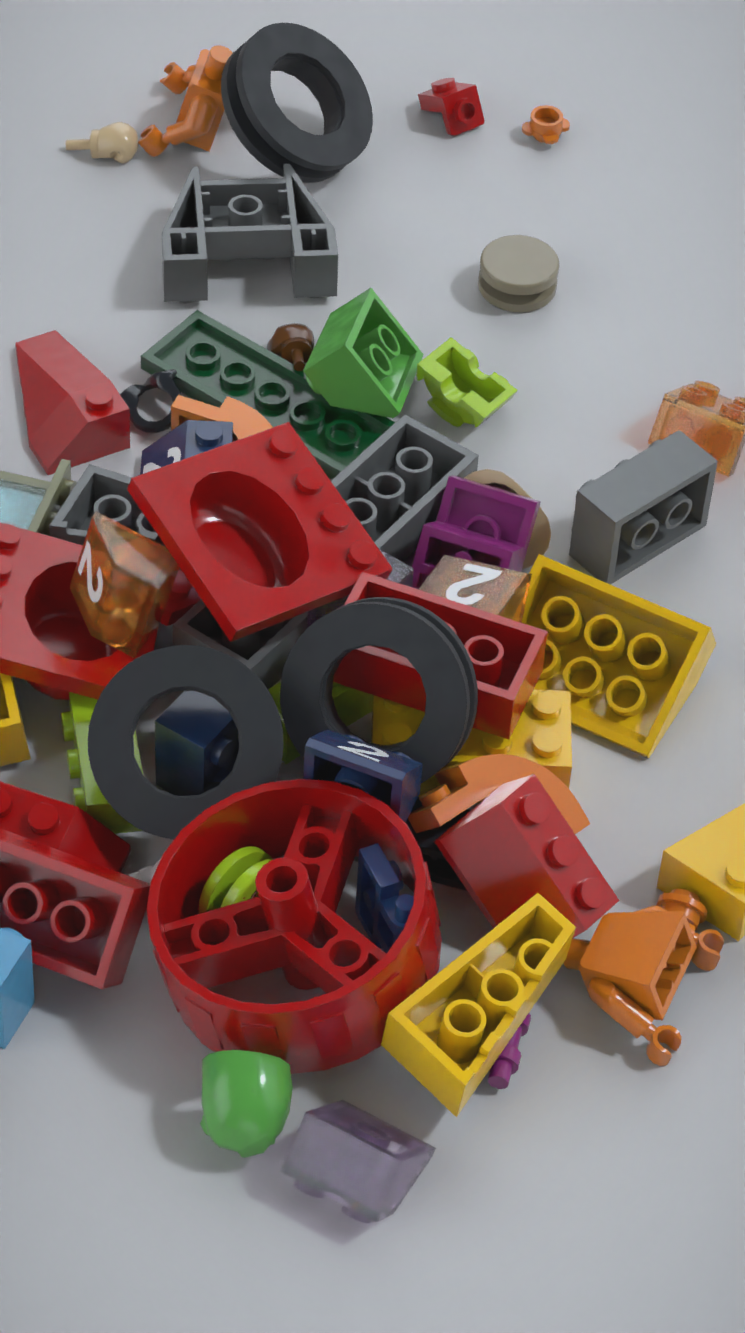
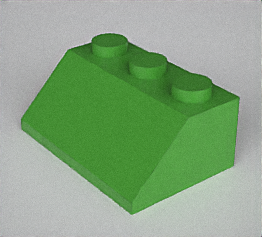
[303,288,424,418]

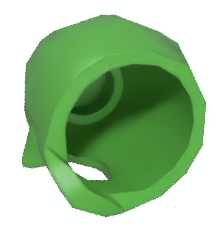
[200,1050,293,1158]

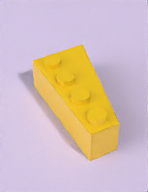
[656,803,745,941]
[381,893,576,1117]

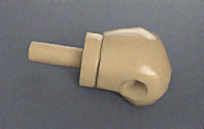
[65,122,139,164]

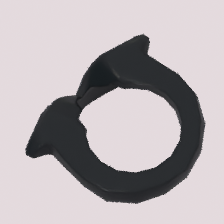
[120,369,182,433]

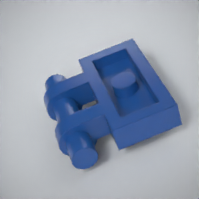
[355,843,414,954]

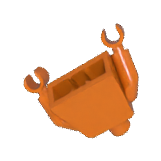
[138,45,232,157]
[564,905,724,1066]

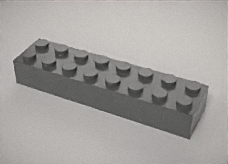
[173,414,479,689]

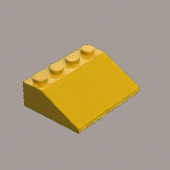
[507,554,716,758]

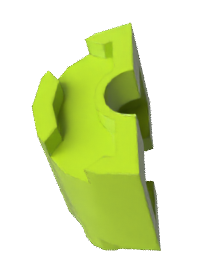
[416,337,518,427]

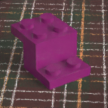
[407,475,541,615]

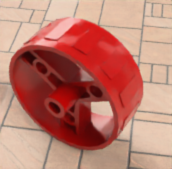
[146,779,442,1074]

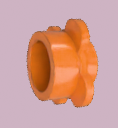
[522,105,570,144]

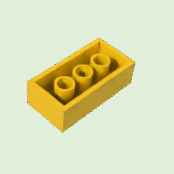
[371,689,572,797]

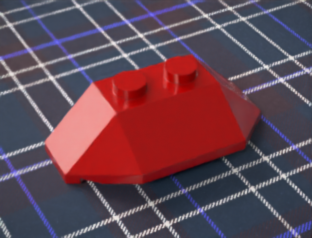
[0,781,131,873]

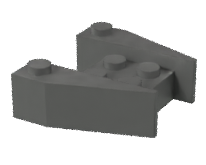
[162,164,338,303]

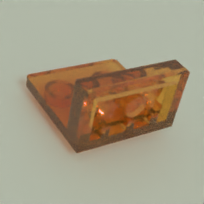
[648,380,745,477]

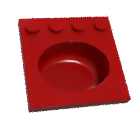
[127,422,393,642]
[0,522,159,701]

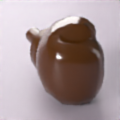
[267,323,314,371]

